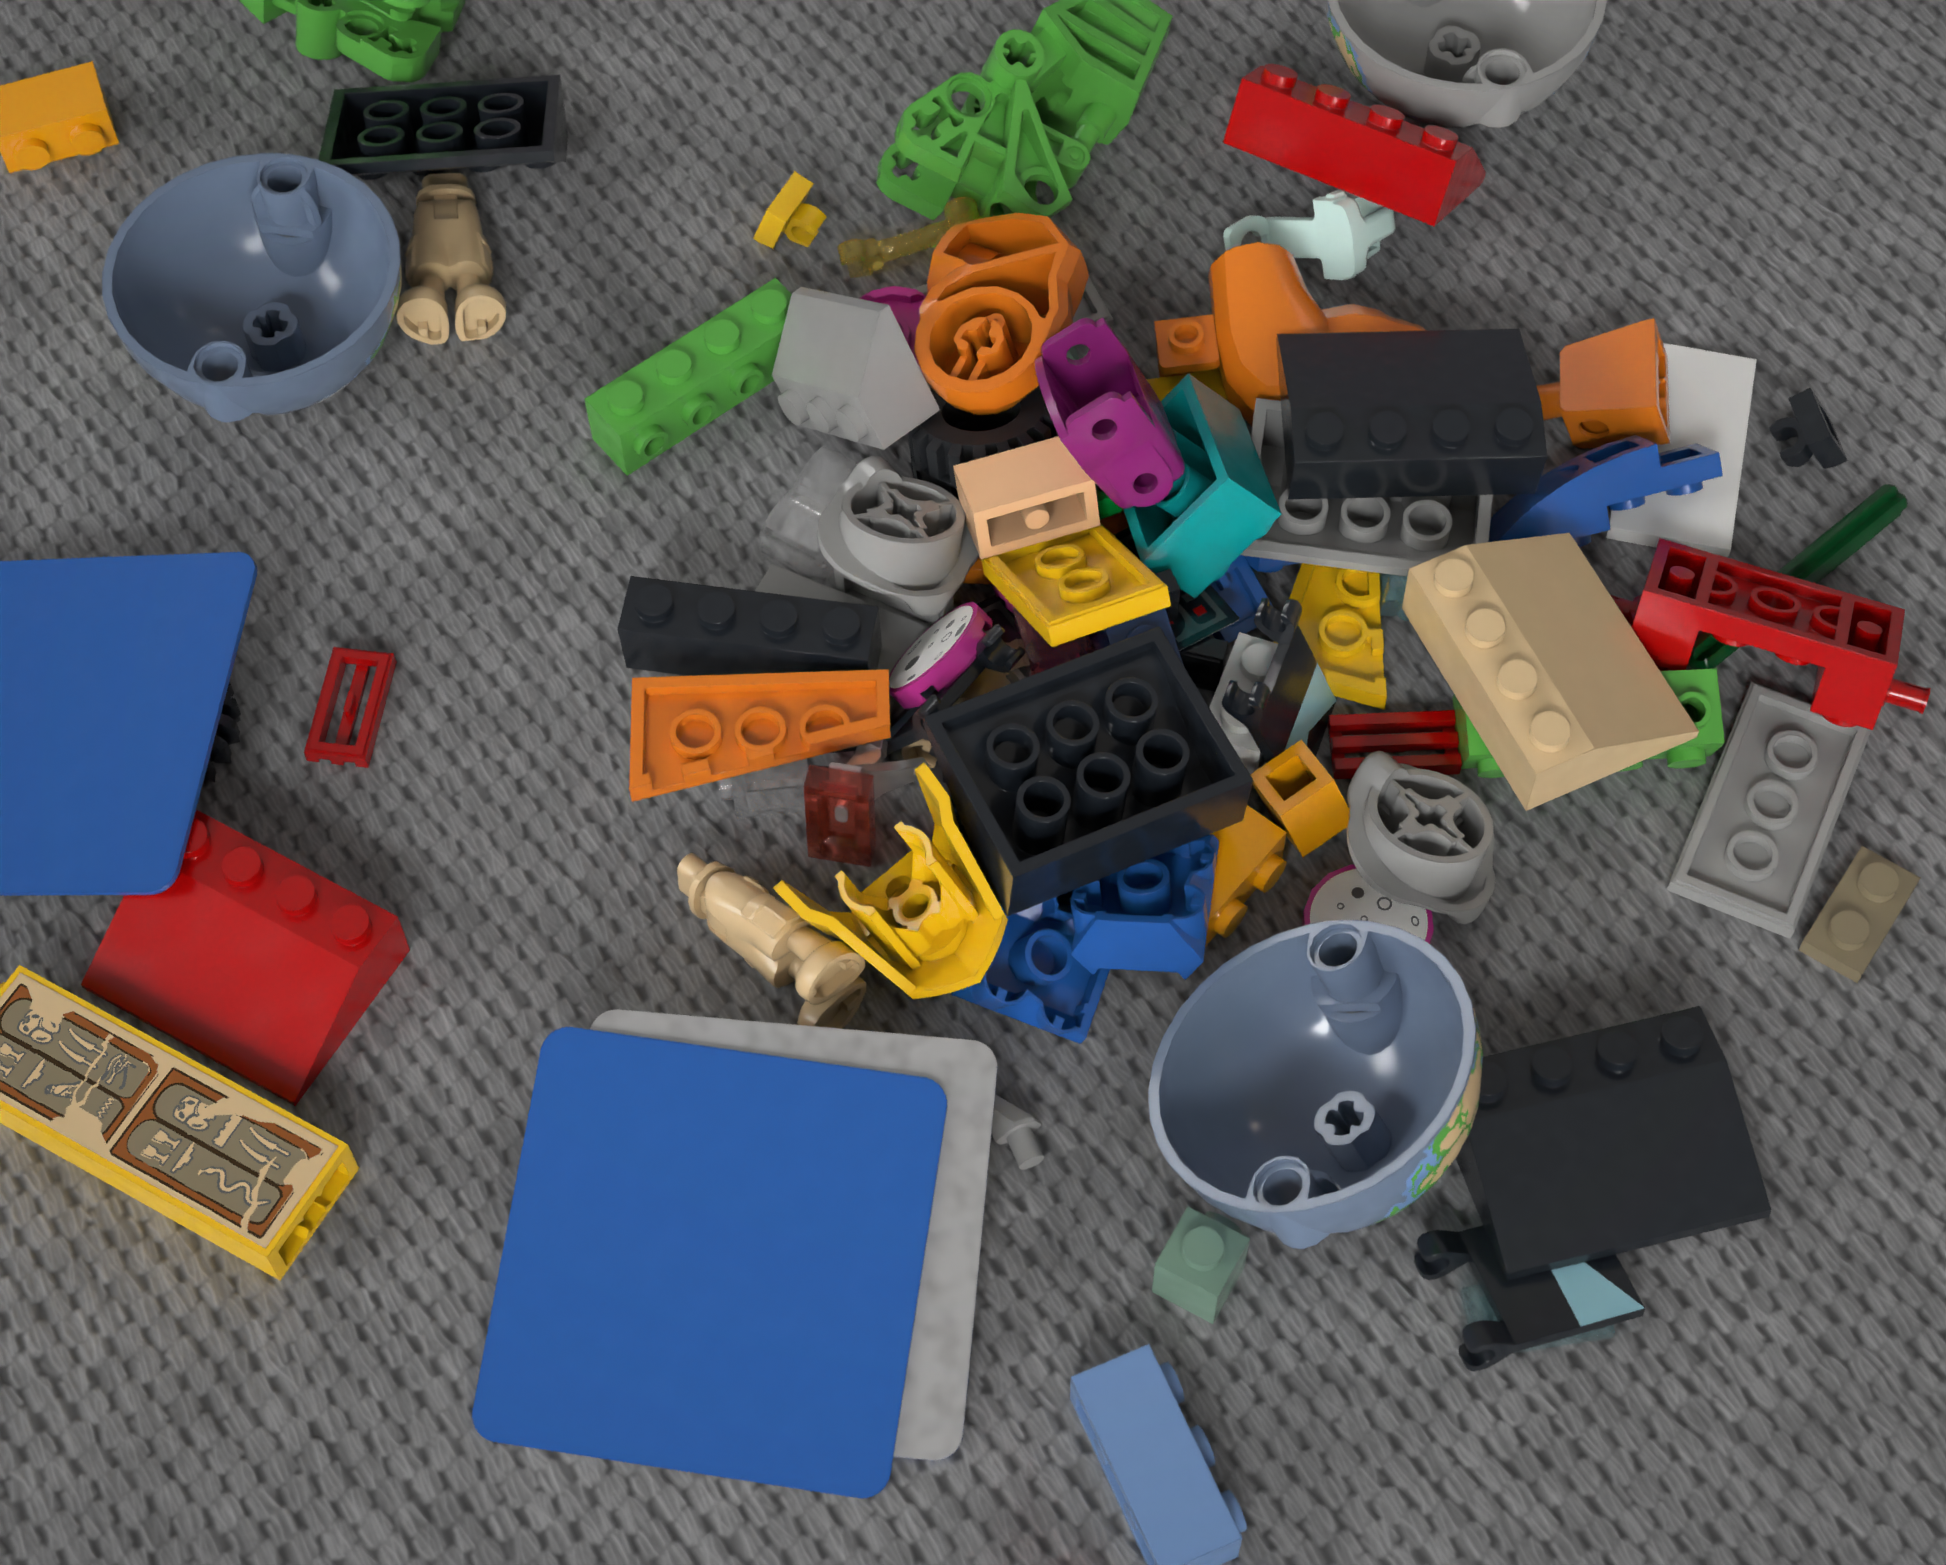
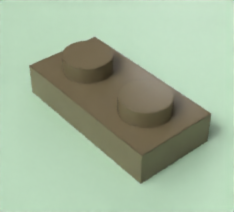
[1799,846,1921,983]

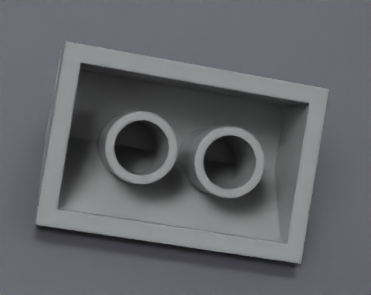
[772,287,940,450]

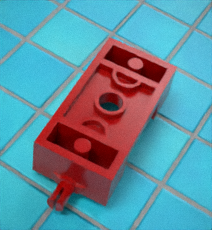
[1611,538,1931,730]

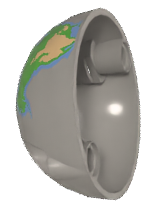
[1326,0,1607,128]

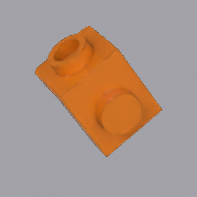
[1154,314,1219,378]

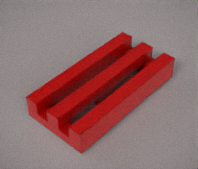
[304,647,397,768]
[1327,710,1462,779]

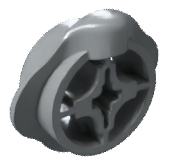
[817,456,979,617]
[1347,751,1495,924]

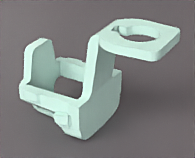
[1223,189,1396,280]

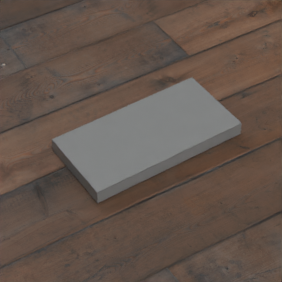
[1667,682,1871,939]

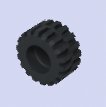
[908,386,1058,500]

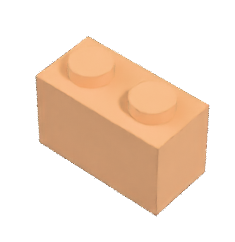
[953,436,1100,559]

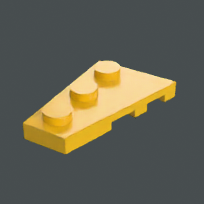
[1273,563,1387,710]

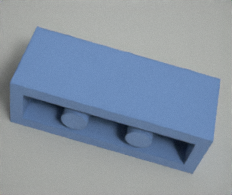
[1070,1344,1247,1565]

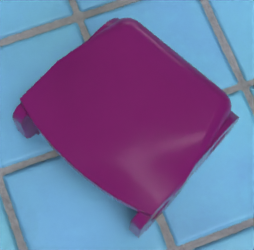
[1035,317,1185,509]

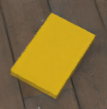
[981,523,1171,647]

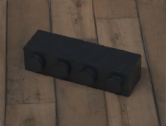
[617,576,882,676]

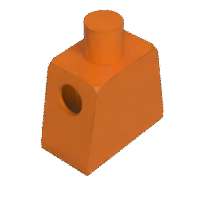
[1537,318,1670,448]

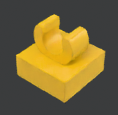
[753,171,827,248]

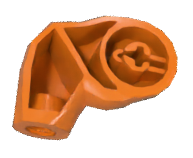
[914,213,1089,415]
[1208,242,1427,426]

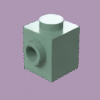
[1152,1206,1250,1324]

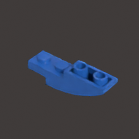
[1488,435,1723,547]

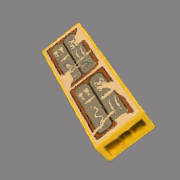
[0,965,359,1280]

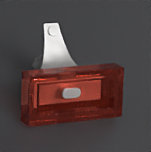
[804,739,929,867]

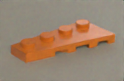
[629,669,891,802]

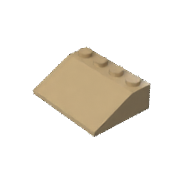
[1402,533,1699,811]

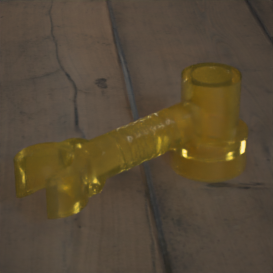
[837,197,981,278]

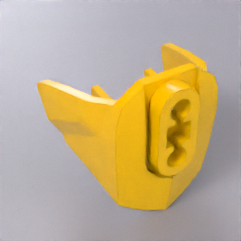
[773,762,1008,999]

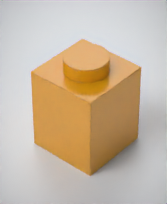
[1250,739,1350,857]

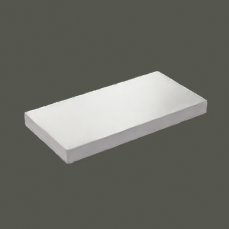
[1606,343,1757,558]

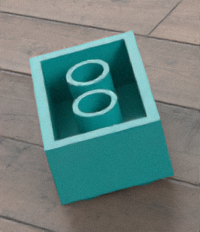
[1123,373,1282,598]

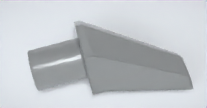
[992,1094,1044,1170]

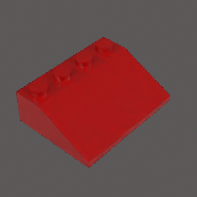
[1223,64,1486,226]
[81,809,410,1106]

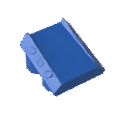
[1071,834,1219,980]
[950,884,1110,1044]

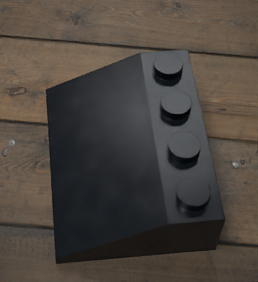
[318,75,568,180]
[1276,328,1547,500]
[923,626,1254,917]
[1456,1006,1771,1281]

